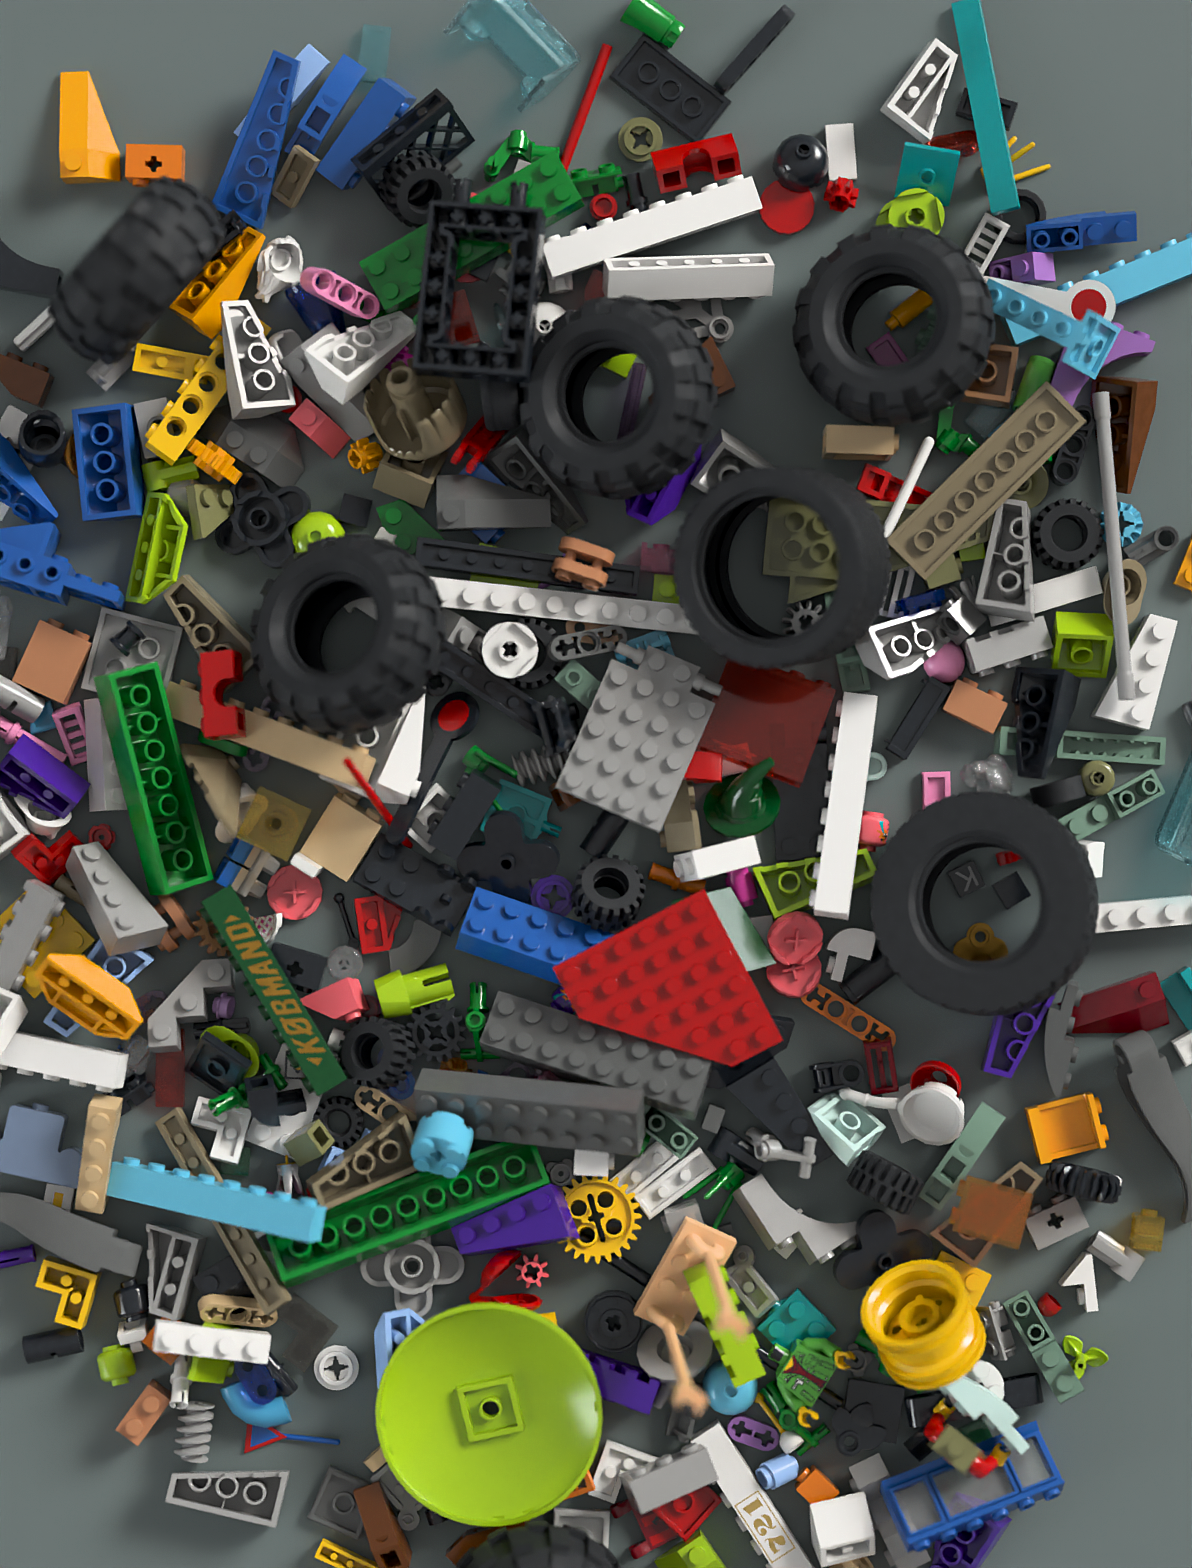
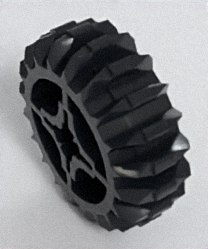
[1045,1161,1122,1204]

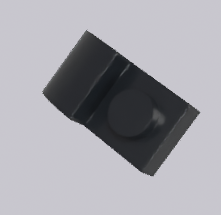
[244,1073,307,1126]

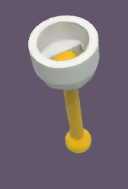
[754,1392,804,1455]

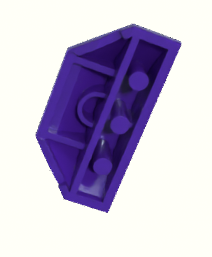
[625,444,702,526]

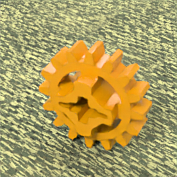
[186,438,243,484]

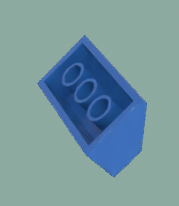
[72,403,145,522]

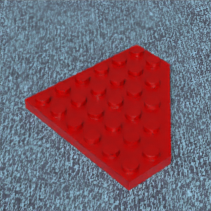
[553,889,783,1066]

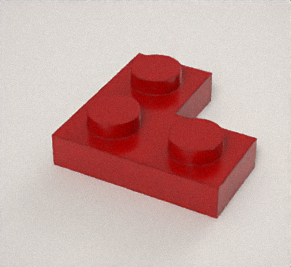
[11,830,84,886]

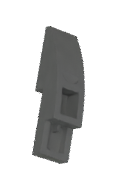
[1045,979,1083,1096]

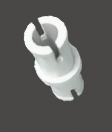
[170,1354,193,1409]

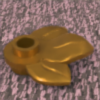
[953,923,1008,962]

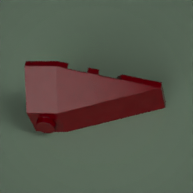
[1047,971,1170,1034]

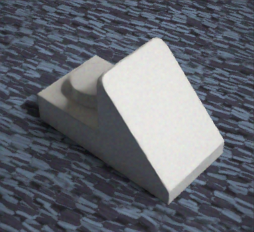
[1058,1251,1098,1312]

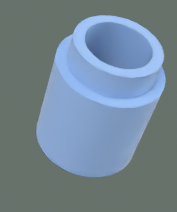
[755,1452,799,1490]

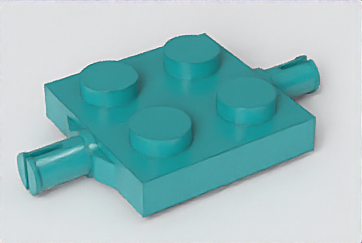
[480,779,562,839]
[757,1288,836,1350]

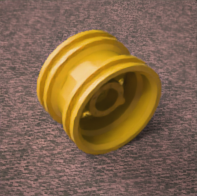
[861,1259,986,1390]

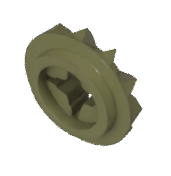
[618,117,663,163]

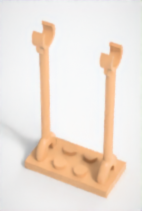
[633,1216,749,1416]

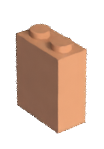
[12,618,92,705]

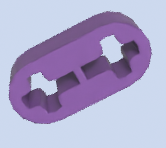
[727,1414,779,1451]

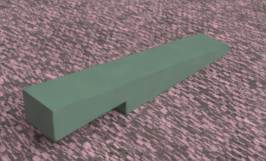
[993,726,1166,765]

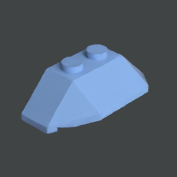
[374,1308,425,1389]

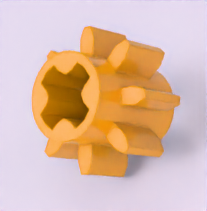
[348,437,383,474]

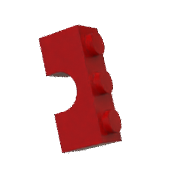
[650,133,742,194]
[197,650,246,741]

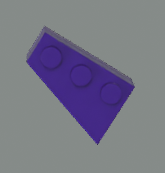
[0,733,91,819]

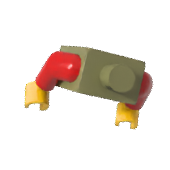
[924,1398,1011,1479]

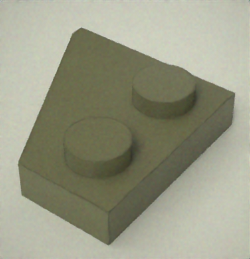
[185,484,234,540]

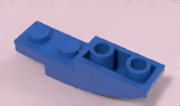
[284,54,368,156]
[1026,211,1137,253]

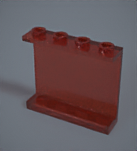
[696,659,836,788]

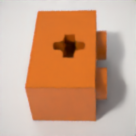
[125,144,185,187]

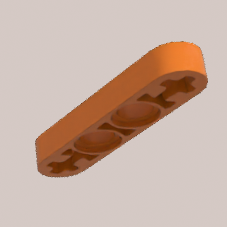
[800,984,896,1051]

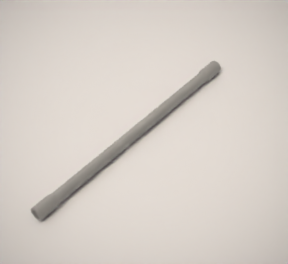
[1092,392,1136,701]

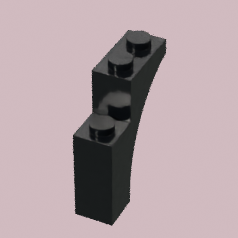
[0,238,64,299]

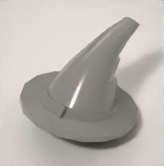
[637,1319,714,1409]

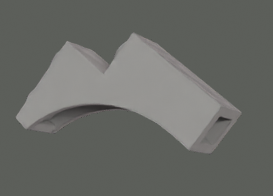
[732,1174,857,1265]

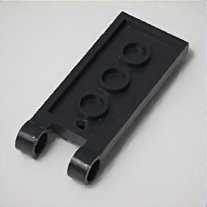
[769,721,829,861]

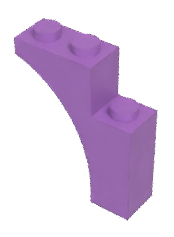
[1050,321,1155,406]

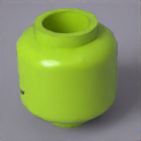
[97,1344,137,1386]

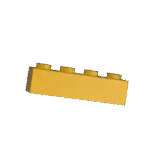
[314,1538,379,1568]

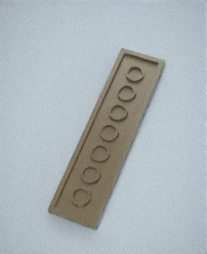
[888,381,1086,580]

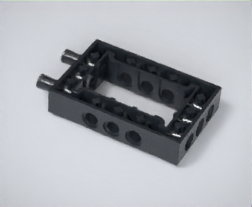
[412,178,546,384]

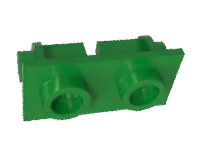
[568,163,624,198]

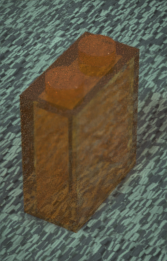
[948,1175,1034,1250]

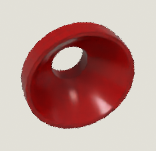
[910,1060,961,1098]

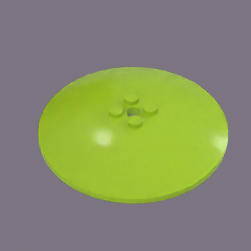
[376,1302,603,1527]

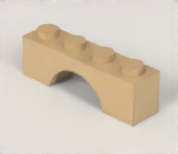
[75,1093,123,1214]

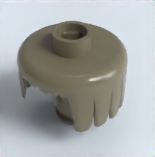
[363,358,467,461]

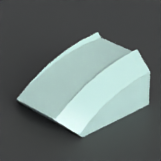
[808,1090,886,1167]

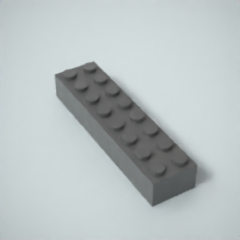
[479,991,713,1120]
[414,1068,645,1156]

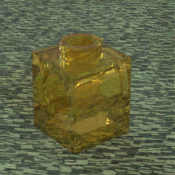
[1129,1208,1165,1252]

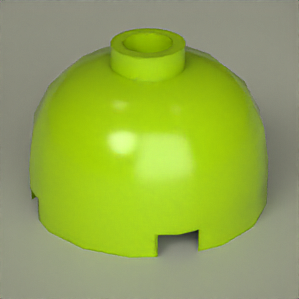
[291,511,346,553]

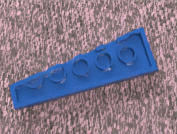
[212,50,301,229]

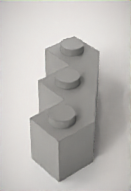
[148,958,235,1053]
[848,1453,931,1568]

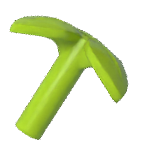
[1062,1335,1109,1380]

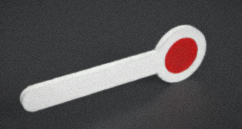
[982,275,1116,322]

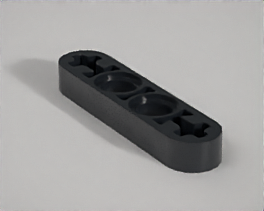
[713,4,795,95]

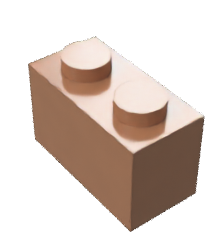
[940,677,1008,735]
[115,1379,172,1446]

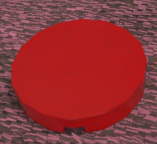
[759,180,815,235]

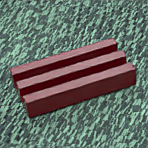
[863,1036,899,1096]

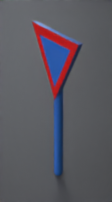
[244,1424,340,1454]

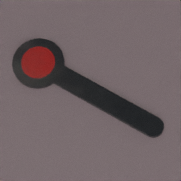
[386,692,480,845]

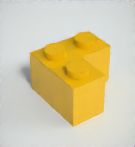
[35,1255,102,1330]

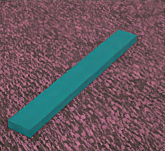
[951,0,1021,216]

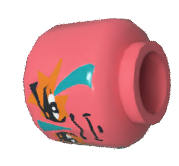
[858,811,889,852]

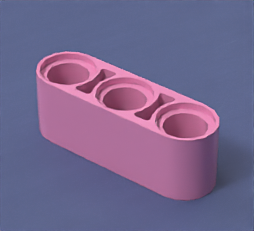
[300,267,380,319]

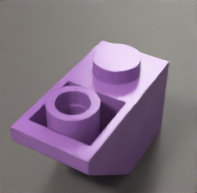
[989,252,1056,286]

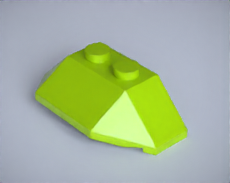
[125,491,188,604]

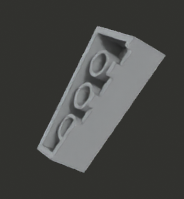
[65,841,168,957]
[0,879,66,992]

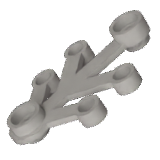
[670,298,734,343]

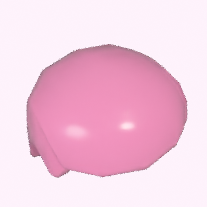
[923,640,965,683]

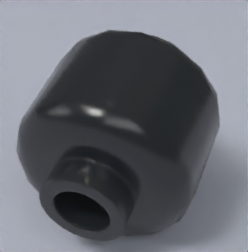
[113,1279,149,1323]

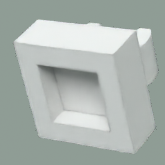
[117,1318,149,1353]

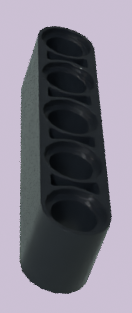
[904,1373,1044,1428]

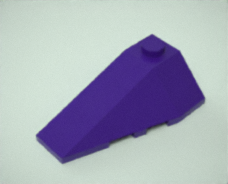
[929,1492,1012,1568]

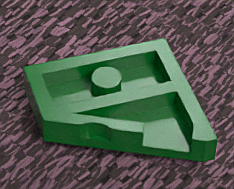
[376,499,444,555]

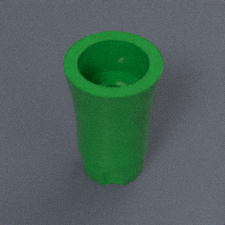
[620,0,686,48]

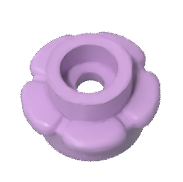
[212,992,235,1019]

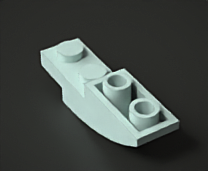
[939,1376,1030,1454]

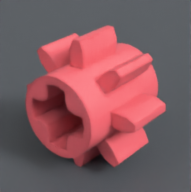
[515,1253,549,1288]

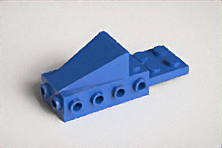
[0,522,127,612]

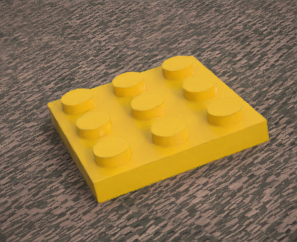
[0,891,96,999]

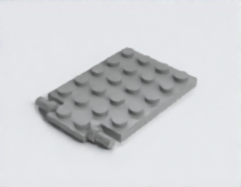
[556,642,723,833]

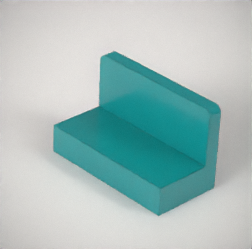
[1160,966,1192,1030]

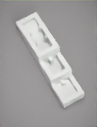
[988,566,1104,627]

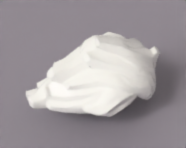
[255,235,303,303]

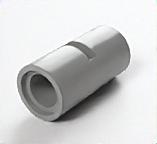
[0,675,45,723]

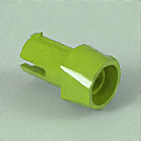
[373,963,455,1019]

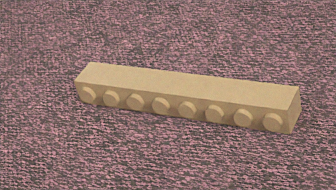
[166,679,376,789]

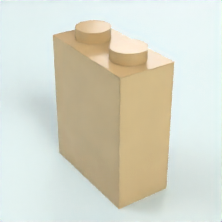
[300,792,386,882]

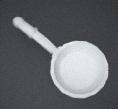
[839,1081,964,1146]

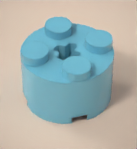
[411,1111,474,1178]

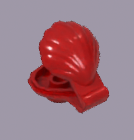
[469,1249,543,1311]

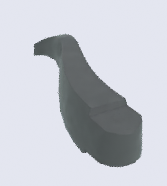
[1113,1030,1192,1224]
[0,1192,143,1277]

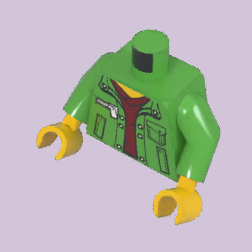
[768,1338,855,1427]

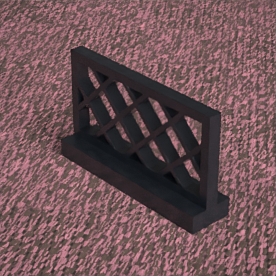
[350,88,475,211]

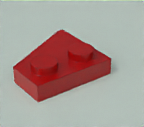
[353,895,402,954]

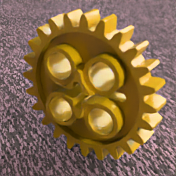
[558,1175,642,1265]

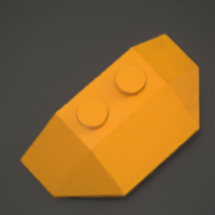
[34,954,143,1040]

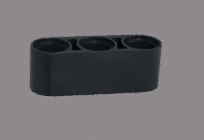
[1049,405,1095,486]

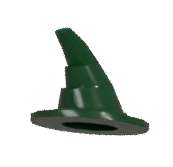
[703,757,781,838]

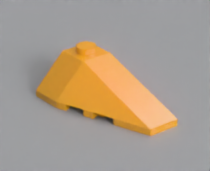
[59,71,121,184]
[168,226,266,339]

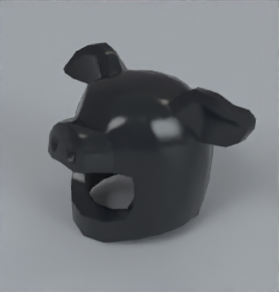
[6,410,78,471]

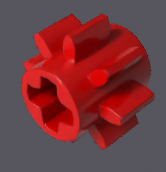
[823,177,859,213]

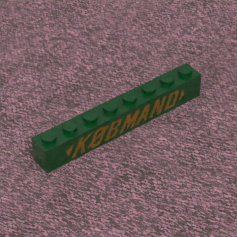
[199,884,347,1096]

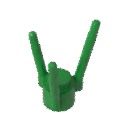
[462,745,518,811]
[682,1161,745,1230]

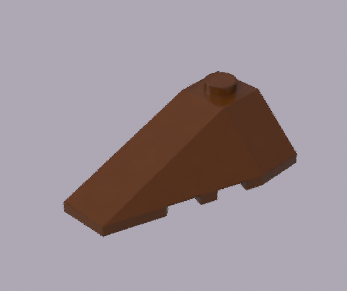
[1090,376,1158,494]

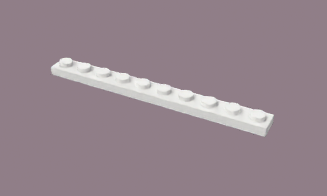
[429,577,698,635]

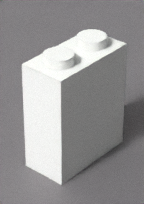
[673,835,761,883]

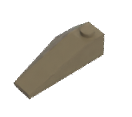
[180,743,242,837]
[659,780,702,853]

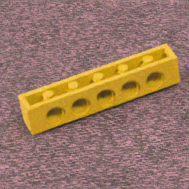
[145,319,272,466]

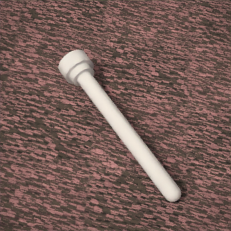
[883,437,934,548]

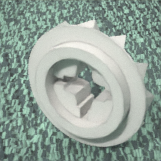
[314,1345,359,1390]

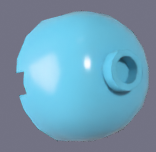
[702,1360,758,1415]

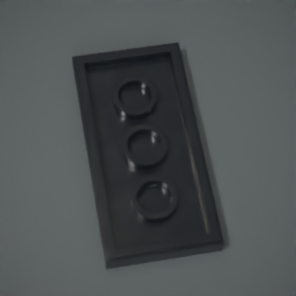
[609,33,731,142]

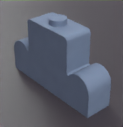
[0,1102,83,1189]

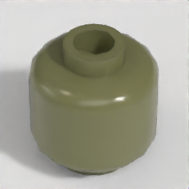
[1077,760,1115,797]

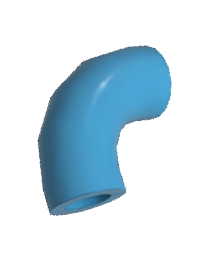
[220,1379,292,1428]

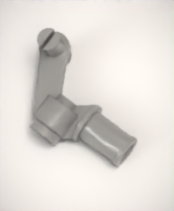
[745,1127,816,1178]

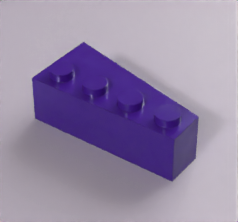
[451,1184,580,1256]

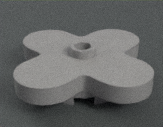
[361,1236,465,1317]

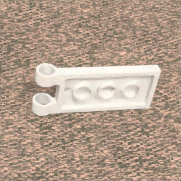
[245,1028,345,1159]

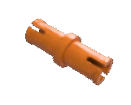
[648,862,706,894]

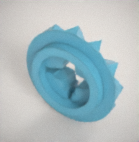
[1099,502,1143,547]

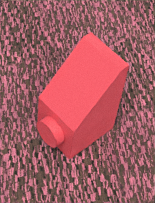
[289,398,351,459]
[300,977,370,1023]

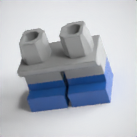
[213,832,280,899]

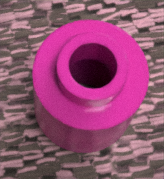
[725,867,758,907]

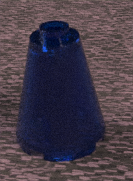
[284,270,346,335]

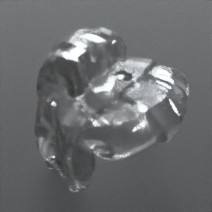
[959,754,1014,794]

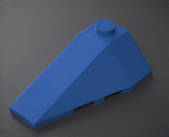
[0,433,59,524]

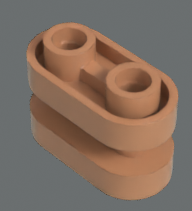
[552,537,615,591]
[148,893,197,953]

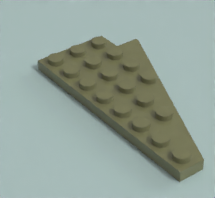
[762,497,994,604]

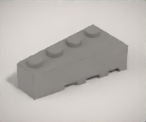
[975,499,1035,622]
[165,1470,290,1528]

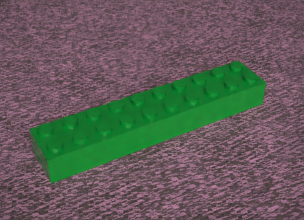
[265,1142,550,1289]

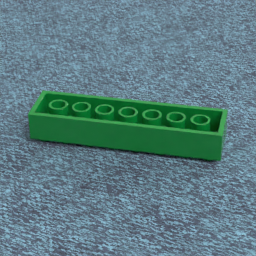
[359,150,585,314]
[93,661,214,895]

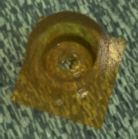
[236,786,312,861]

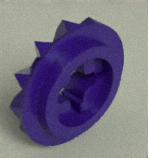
[531,875,573,916]

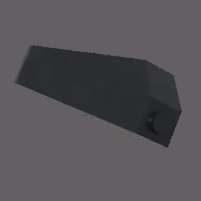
[192,1234,272,1314]

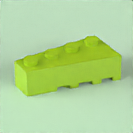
[682,1262,766,1388]

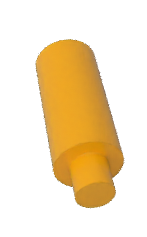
[884,289,933,331]

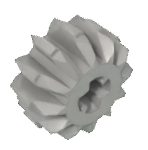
[782,600,822,635]

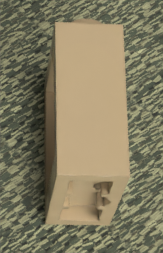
[822,425,899,461]

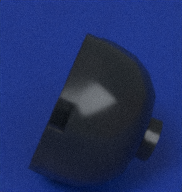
[772,134,829,192]

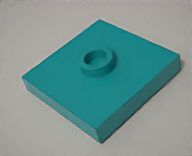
[894,142,960,207]

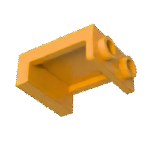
[1024,1092,1109,1164]

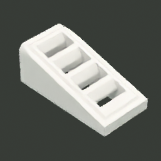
[964,212,1010,275]

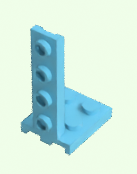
[986,279,1121,380]

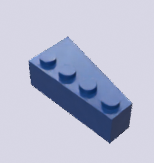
[316,77,417,190]

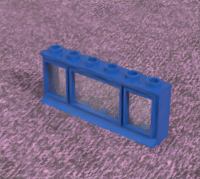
[880,1420,1065,1553]

